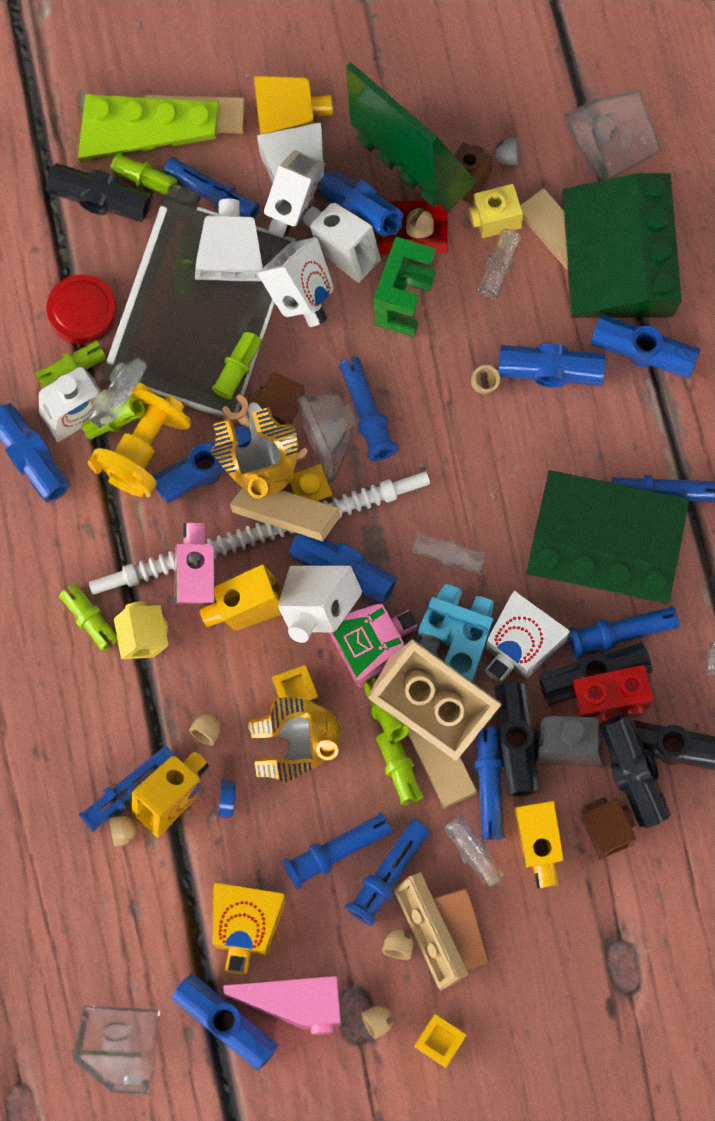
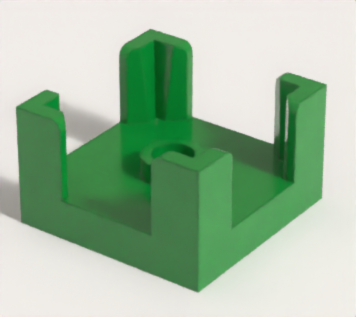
[374,237,436,337]

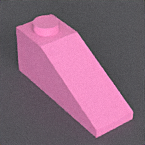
[223,976,341,1035]

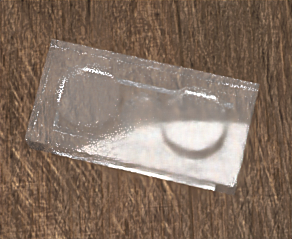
[89,357,148,428]

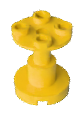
[88,382,191,498]

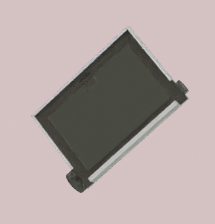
[102,185,296,419]

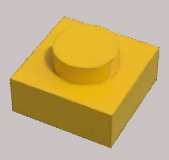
[289,464,333,503]
[272,664,319,702]
[414,1014,467,1068]

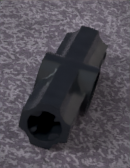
[45,163,152,222]
[538,642,653,706]
[494,682,539,797]
[599,713,671,828]
[633,720,715,770]

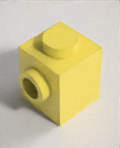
[468,184,523,238]
[114,601,169,659]

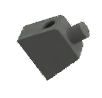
[534,716,604,767]

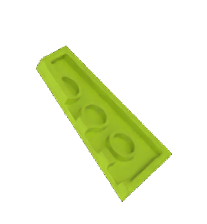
[78,94,220,163]

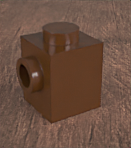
[454,142,493,204]
[252,372,306,425]
[581,798,636,860]

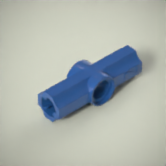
[319,170,404,237]
[591,314,700,379]
[498,343,606,387]
[0,402,71,503]
[153,425,251,504]
[289,534,397,604]
[171,973,279,1071]

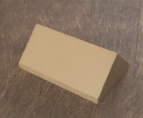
[368,639,501,761]

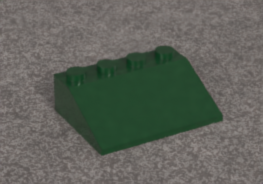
[346,62,477,213]
[562,173,682,318]
[526,470,689,604]

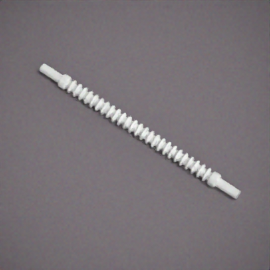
[89,471,430,595]

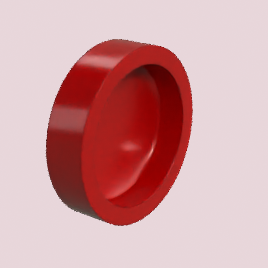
[46,274,117,345]

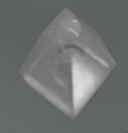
[564,90,661,181]
[298,395,357,483]
[73,1006,159,1094]

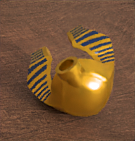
[211,402,298,499]
[247,697,341,783]

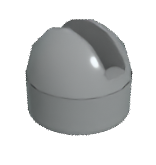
[495,138,520,166]

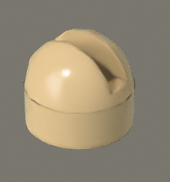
[406,208,434,238]
[471,365,500,394]
[189,714,221,746]
[109,816,137,847]
[382,929,414,960]
[361,1006,394,1040]

